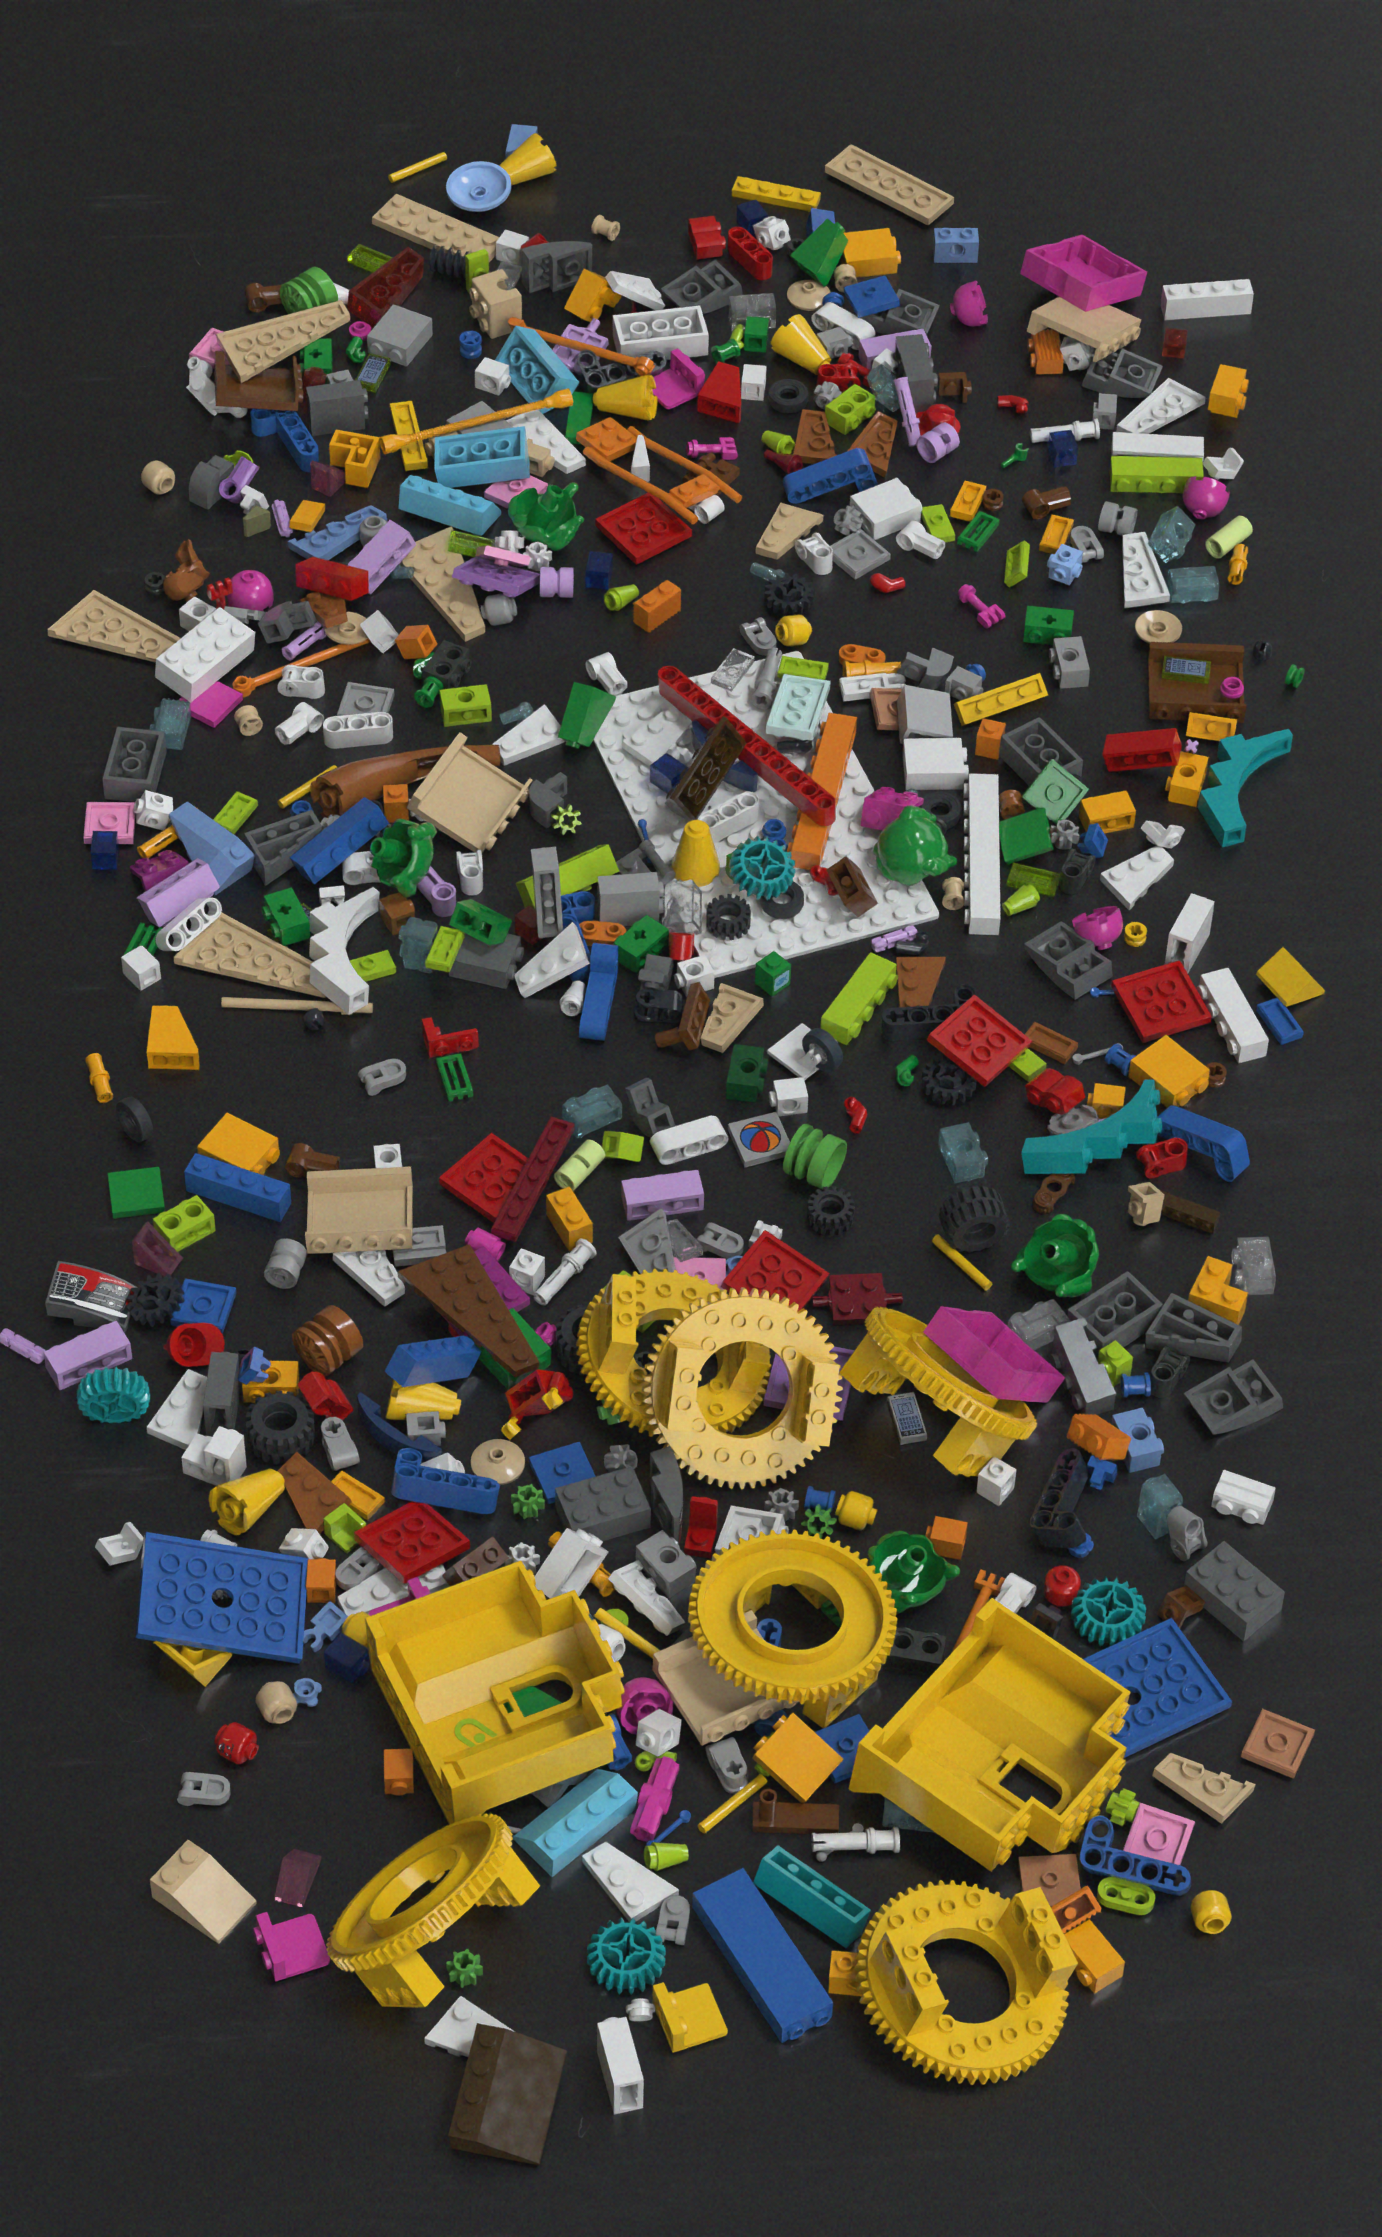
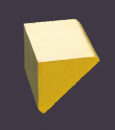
[1256,947,1325,1007]
[154,1641,232,1687]

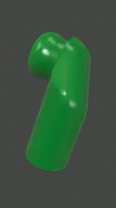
[345,336,366,363]
[413,652,434,679]
[895,1055,919,1086]

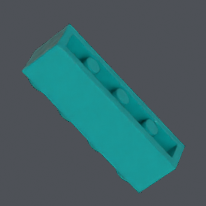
[753,1846,871,1948]

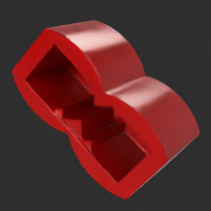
[688,216,726,259]
[1025,1068,1086,1115]
[297,1372,354,1420]

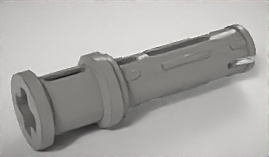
[751,647,782,708]

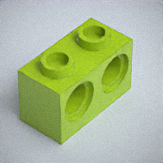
[825,384,875,435]
[153,1195,216,1255]

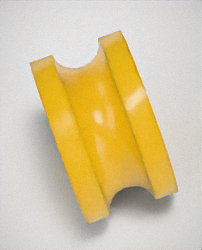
[1124,922,1147,947]

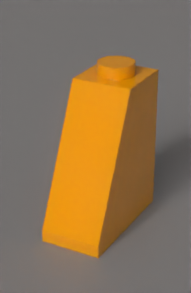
[147,1005,200,1070]

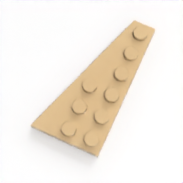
[216,300,350,383]
[398,526,485,642]
[48,590,181,662]
[174,912,326,998]

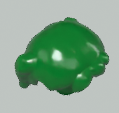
[508,482,584,551]
[873,805,957,886]
[370,819,437,898]
[1011,1214,1099,1298]
[867,1531,960,1614]

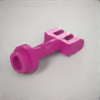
[686,437,738,460]
[958,584,1005,628]

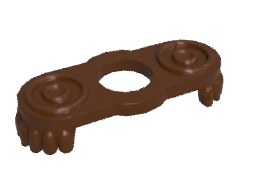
[1032,1173,1075,1215]

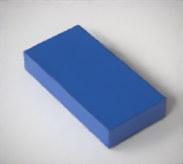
[1256,998,1304,1045]

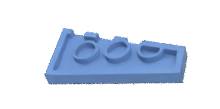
[288,505,387,560]

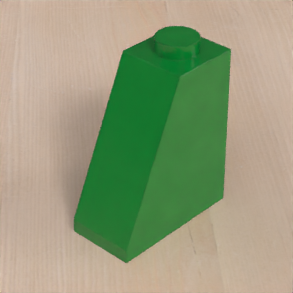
[790,219,848,287]
[558,682,616,749]

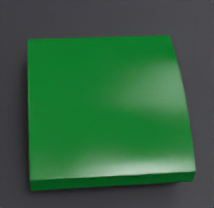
[999,807,1053,865]

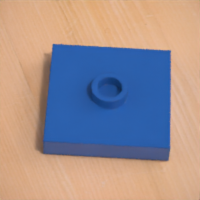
[844,275,900,318]
[171,1279,236,1334]
[529,1442,596,1504]
[815,1714,869,1784]

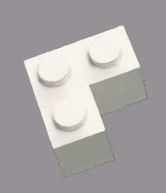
[181,1426,247,1486]

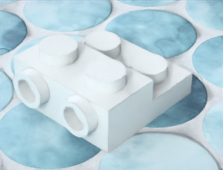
[715,1506,789,1555]

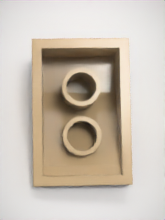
[150,1840,256,1944]

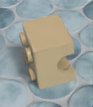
[469,269,522,339]

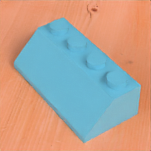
[495,326,579,414]
[435,426,530,488]
[398,475,501,536]
[513,1769,638,1877]

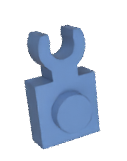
[303,1601,348,1652]

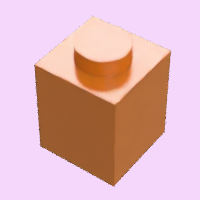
[395,625,437,659]
[975,718,1006,760]
[383,784,409,823]
[926,1516,968,1560]
[306,1558,336,1603]
[384,1749,414,1796]

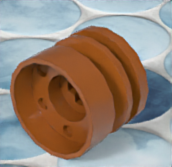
[292,1305,363,1376]

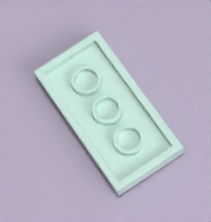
[766,674,830,741]

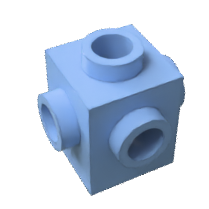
[1047,544,1083,585]

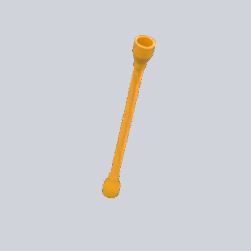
[380,388,573,455]

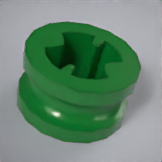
[1285,664,1305,688]

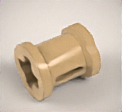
[592,215,620,241]
[942,877,964,910]

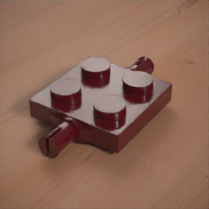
[812,1273,903,1326]

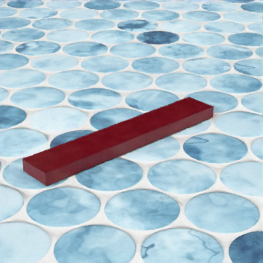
[491,1116,575,1242]

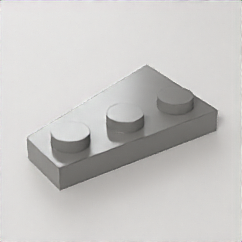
[618,1208,676,1274]

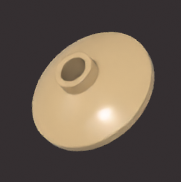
[787,280,831,311]
[1135,610,1182,643]
[324,612,368,644]
[471,1439,525,1485]

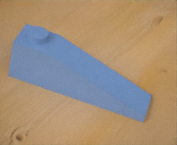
[168,802,255,895]

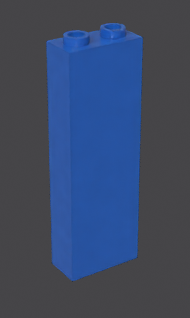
[692,1868,833,2043]

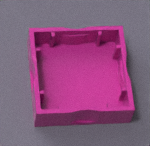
[1020,235,1147,312]
[923,1306,1065,1403]

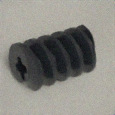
[429,244,470,279]

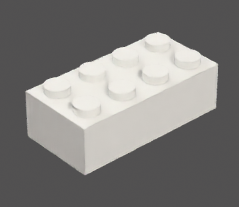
[613,306,709,360]
[155,607,255,703]

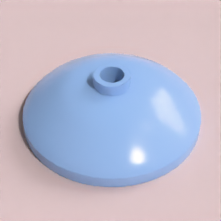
[446,161,511,212]

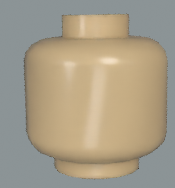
[141,460,175,495]
[256,1681,297,1724]

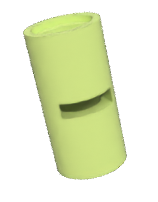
[1205,516,1253,559]
[554,1140,605,1191]

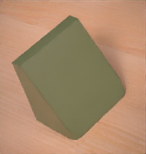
[243,505,271,537]

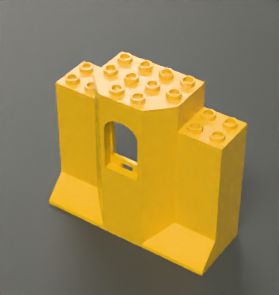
[365,1561,624,1825]
[849,1598,1130,1872]

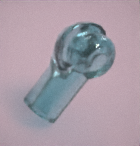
[750,563,785,582]
[390,564,414,579]
[499,702,533,725]

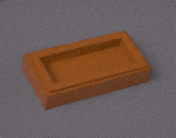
[1024,1022,1078,1064]

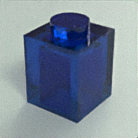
[736,200,768,236]
[1048,430,1078,467]
[585,551,613,590]
[650,753,687,794]
[91,831,119,870]
[324,1633,370,1683]

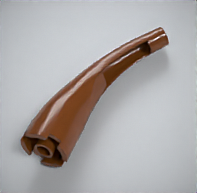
[310,745,500,818]

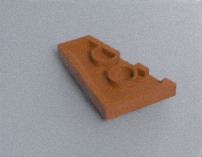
[793,409,837,464]
[848,411,898,478]
[300,592,348,629]
[896,957,946,1007]
[278,1452,352,1534]

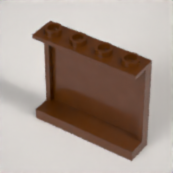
[214,351,303,411]
[1148,642,1247,723]

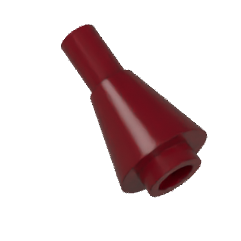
[764,450,803,474]

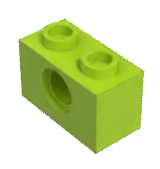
[440,684,492,727]

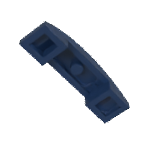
[691,720,758,792]
[357,1392,442,1463]

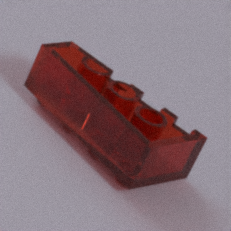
[347,247,424,328]

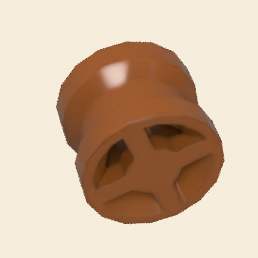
[999,790,1025,819]

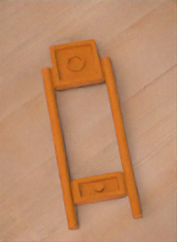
[576,417,742,524]

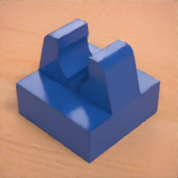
[1077,823,1108,858]
[237,1347,271,1385]
[1087,1455,1117,1490]

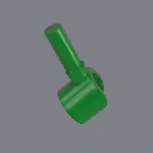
[1000,443,1029,468]

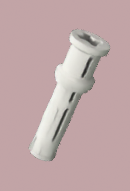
[1030,418,1100,443]
[533,1239,596,1306]
[811,1827,900,1854]

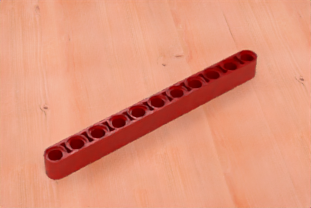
[658,666,836,826]

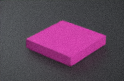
[176,681,243,728]

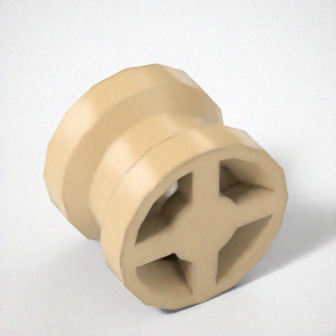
[834,264,857,292]
[234,705,263,736]

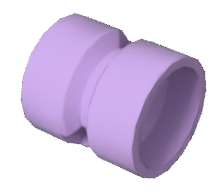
[916,422,960,463]
[540,567,574,598]

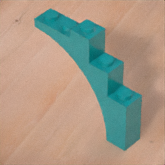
[1198,729,1293,848]
[1021,1080,1162,1174]

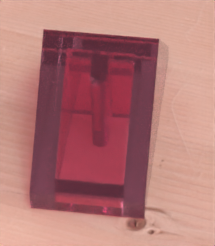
[310,460,346,497]
[132,1222,183,1276]
[275,1849,321,1907]

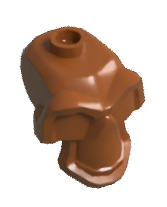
[163,539,210,601]

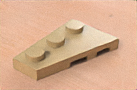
[756,503,823,560]
[701,983,764,1053]
[1152,1753,1256,1824]

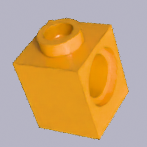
[1087,1083,1125,1119]

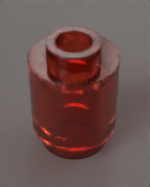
[302,367,327,401]

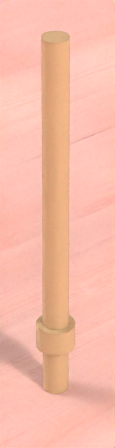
[221,997,373,1015]

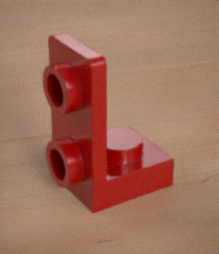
[422,1017,479,1058]
[684,1496,718,1559]

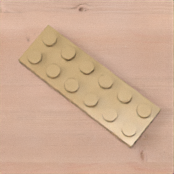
[825,144,954,225]
[372,194,500,262]

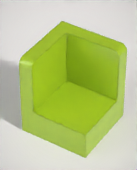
[602,1131,644,1162]
[323,1503,366,1553]

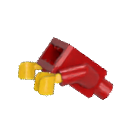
[501,1370,573,1440]

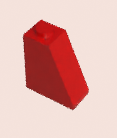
[697,361,741,424]

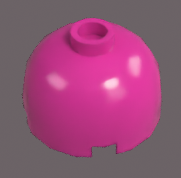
[950,281,988,327]
[1183,476,1230,519]
[227,570,274,611]
[1072,906,1123,950]
[615,1677,673,1735]

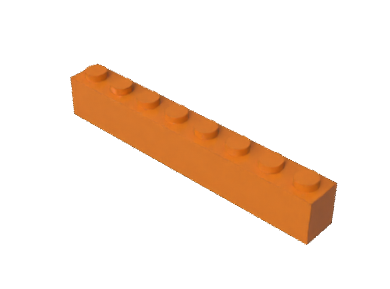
[787,713,857,870]

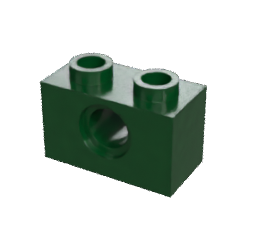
[726,1044,768,1103]

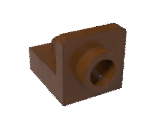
[938,372,972,403]
[1157,1585,1206,1628]

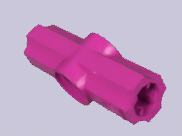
[630,1756,679,1842]

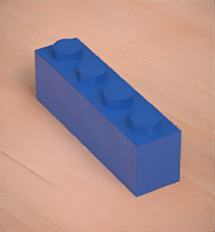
[289,797,389,884]
[184,1153,291,1222]
[385,1336,482,1387]

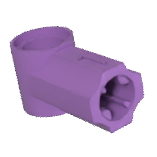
[219,456,260,503]

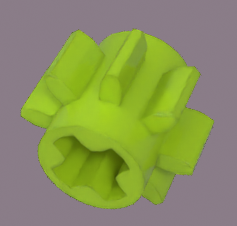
[551,804,582,835]
[1106,1788,1140,1826]

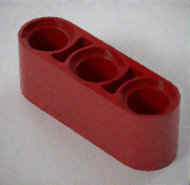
[728,227,773,280]

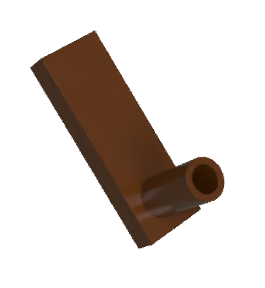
[655,982,710,1050]
[752,1789,839,1834]

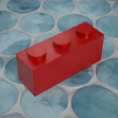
[295,557,369,601]
[1103,728,1182,772]

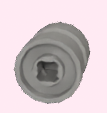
[1098,501,1138,536]
[264,1239,307,1289]

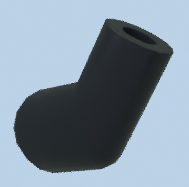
[777,739,813,754]
[895,931,929,955]

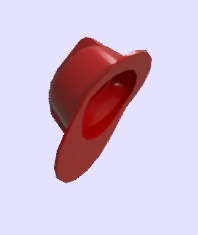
[916,404,961,436]
[163,1323,225,1367]

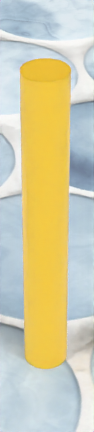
[388,152,447,183]
[277,765,337,809]
[932,1234,992,1291]
[594,1607,661,1659]
[698,1774,767,1834]

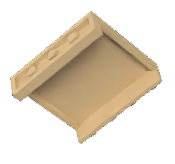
[1027,297,1141,362]
[407,732,532,853]
[305,1167,413,1254]
[653,1610,799,1745]

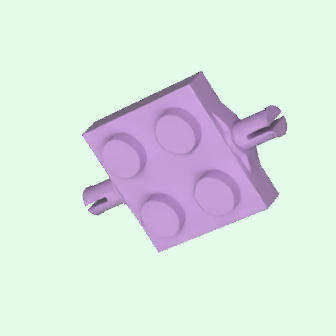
[553,318,609,372]

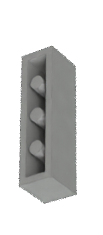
[531,847,563,938]

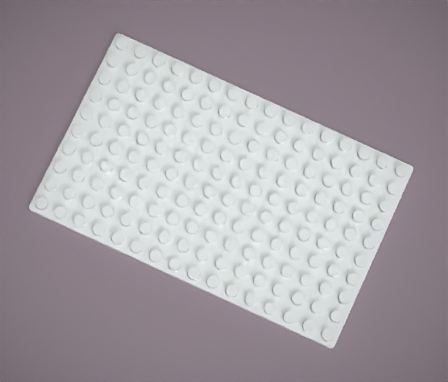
[593,651,939,978]

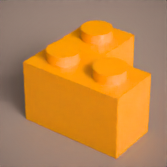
[564,269,622,322]
[1208,364,1249,418]
[329,430,380,488]
[1188,1256,1248,1325]

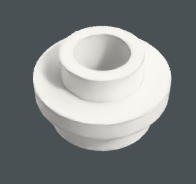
[626,1999,655,2021]

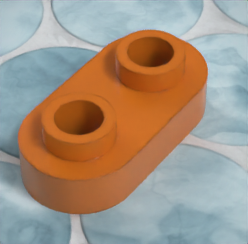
[839,644,885,665]
[579,920,626,946]

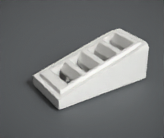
[631,435,650,482]

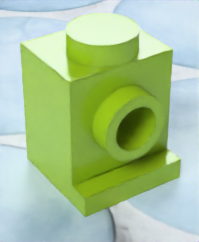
[1098,1340,1133,1387]

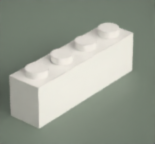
[1160,279,1254,320]
[1111,432,1204,462]
[1197,968,1269,1063]

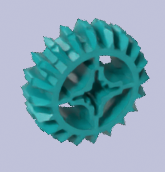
[729,835,796,900]
[77,1366,150,1423]
[1071,1576,1146,1647]
[587,1917,666,1995]

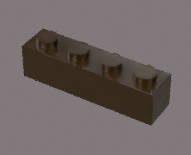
[1160,1190,1221,1234]

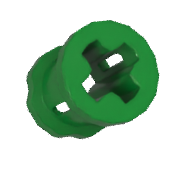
[711,338,741,363]
[414,676,444,708]

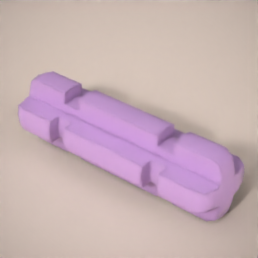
[272,499,293,538]
[1183,739,1199,754]
[871,925,918,953]
[0,1328,45,1364]

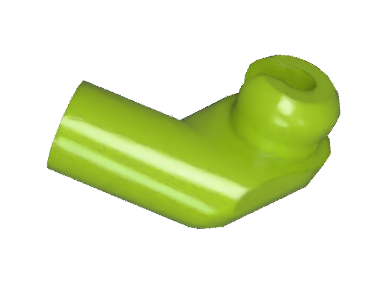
[730,324,745,349]
[635,1750,677,1771]

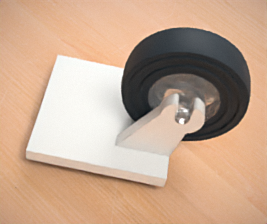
[767,1023,843,1081]

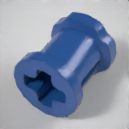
[1104,1044,1136,1076]
[1120,1372,1151,1398]
[804,1486,836,1515]

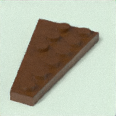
[398,1244,539,1377]

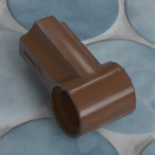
[244,283,282,312]
[1022,486,1071,520]
[285,1143,340,1178]

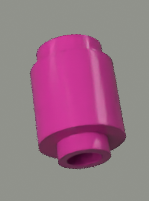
[465,1228,506,1262]

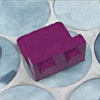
[130,850,189,892]

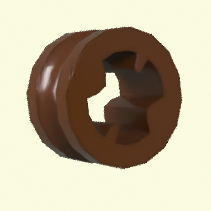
[983,489,1004,511]
[1206,1062,1227,1088]

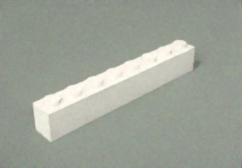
[963,774,1000,935]

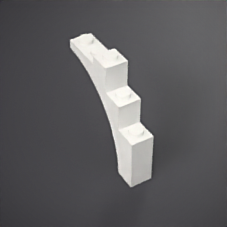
[309,887,380,1015]

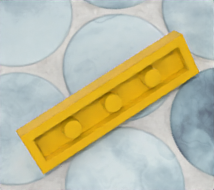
[732,176,821,212]
[390,401,428,471]
[954,673,1048,726]

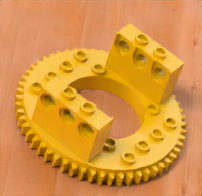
[576,1269,771,1437]
[642,1287,843,1489]
[839,1307,1037,1477]
[688,1529,897,1729]
[326,1813,540,2007]
[855,1880,1078,2085]

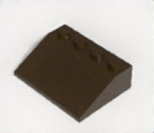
[665,716,747,821]
[448,2023,567,2165]

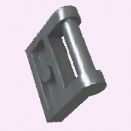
[616,840,676,886]

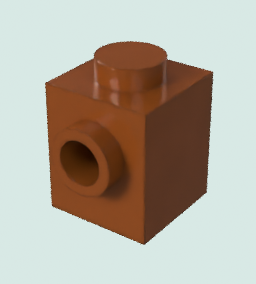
[379,892,415,936]

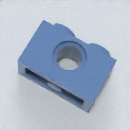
[933,228,979,263]
[1111,1408,1164,1473]

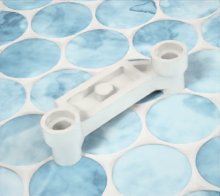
[186,356,248,418]

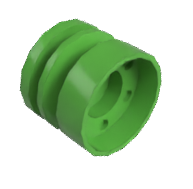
[280,266,338,314]
[783,1124,847,1190]

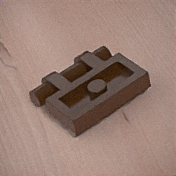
[682,452,740,496]

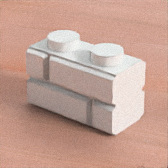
[1211,1470,1276,1525]

